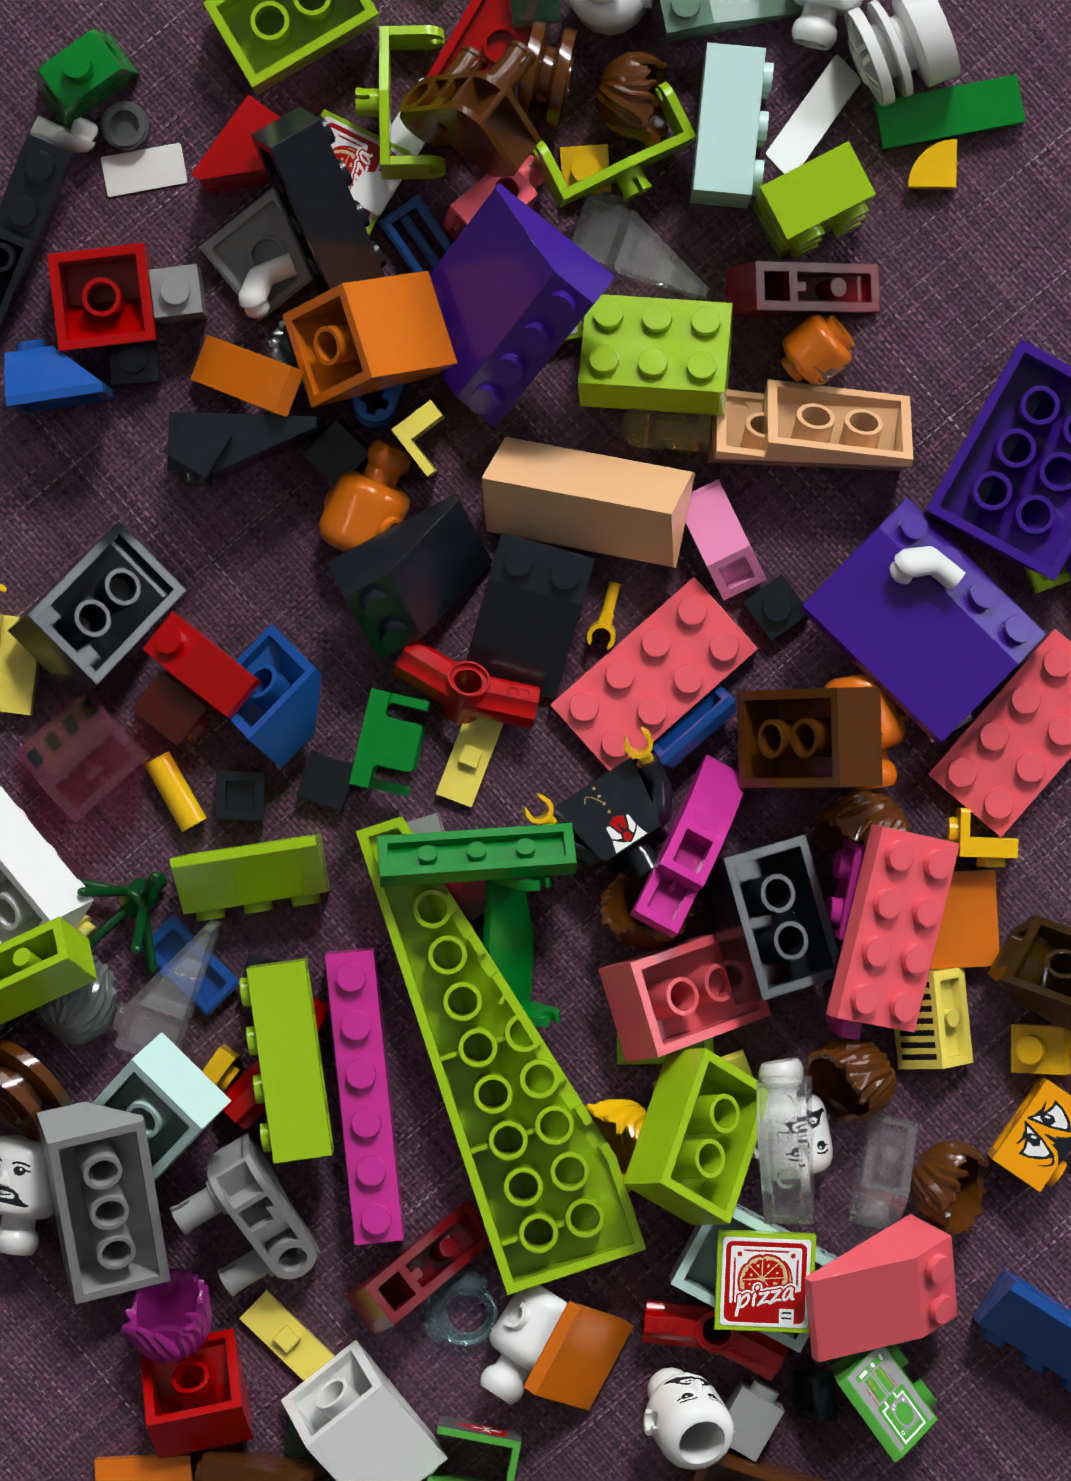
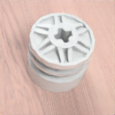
[845,0,961,106]

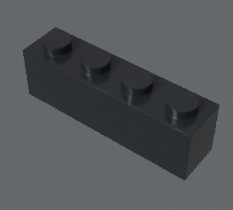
[250,107,387,295]

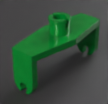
[478,876,560,1027]

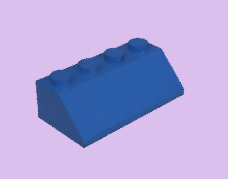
[973,1268,1071,1393]

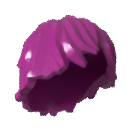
[122,1268,212,1363]

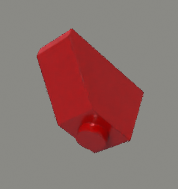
[143,611,261,719]

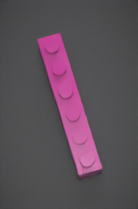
[325,947,406,1245]

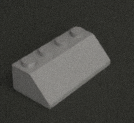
[37,1102,171,1304]

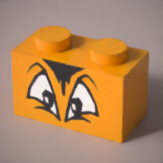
[987,1075,1071,1192]

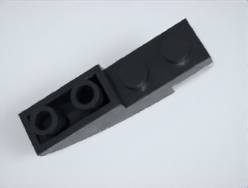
[0,133,76,331]

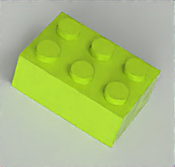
[203,0,380,96]
[753,141,876,260]
[578,294,733,416]
[623,1048,773,1225]

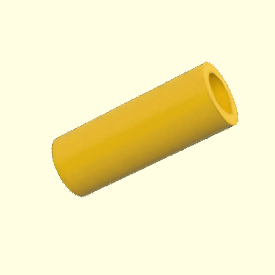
[144,751,207,832]

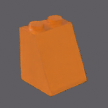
[282,271,457,408]

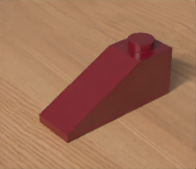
[725,261,880,317]
[345,1200,491,1335]

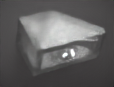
[848,1114,918,1230]

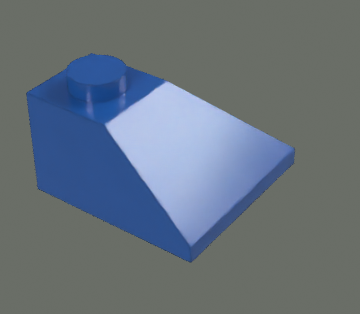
[4,339,115,414]
[230,624,322,768]

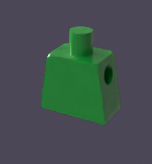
[37,29,140,128]

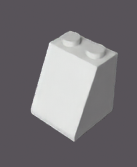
[281,1340,448,1481]

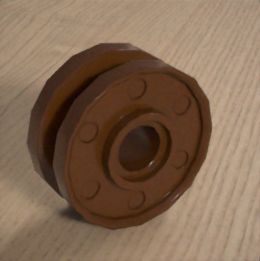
[517,21,578,131]
[0,1038,71,1141]

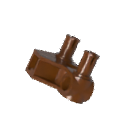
[399,40,541,177]

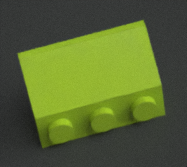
[170,833,330,922]

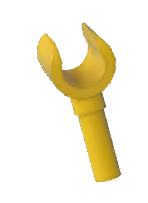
[587,581,621,650]

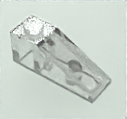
[572,191,709,301]
[112,919,222,1055]
[756,1076,814,1224]

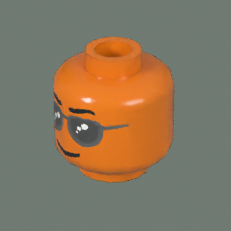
[781,314,855,386]

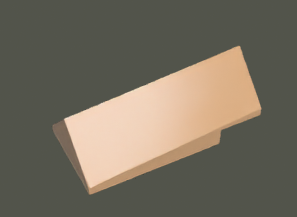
[708,379,913,471]
[482,437,695,568]

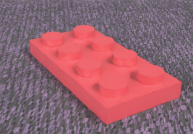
[550,577,758,771]
[927,628,1071,837]
[826,824,960,1033]

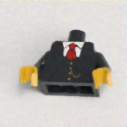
[522,727,672,882]

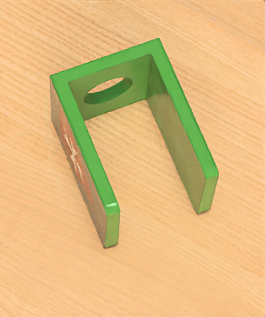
[427,1415,522,1481]

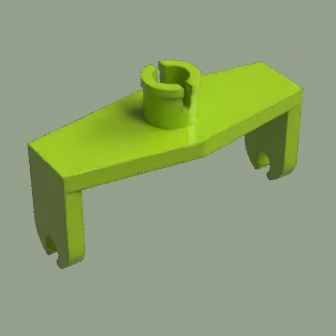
[355,25,446,180]
[532,82,697,208]

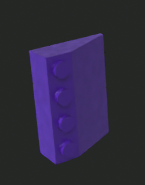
[430,183,616,428]
[923,339,1071,581]
[799,498,1046,745]

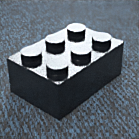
[703,834,840,1005]

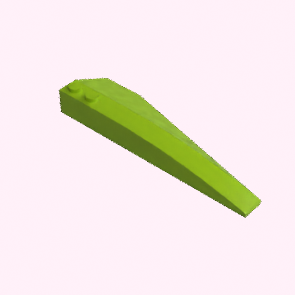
[356,816,646,1295]

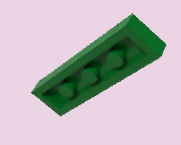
[377,823,577,888]

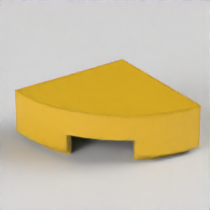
[907,139,957,190]

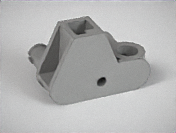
[170,1133,321,1296]

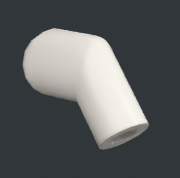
[30,116,98,153]
[238,253,298,318]
[889,546,966,592]

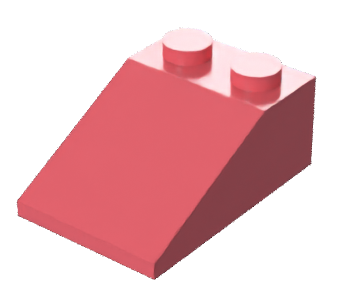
[598,931,771,1062]
[804,1214,958,1362]

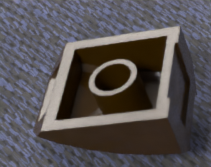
[988,915,1071,1032]

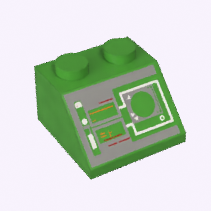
[830,1344,938,1463]

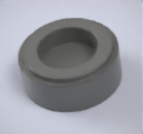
[101,101,151,152]

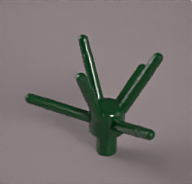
[76,871,167,974]

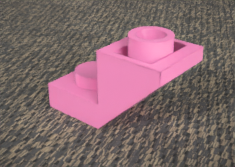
[686,479,767,601]

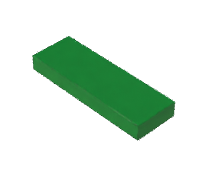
[873,74,1026,151]

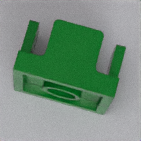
[349,688,431,797]

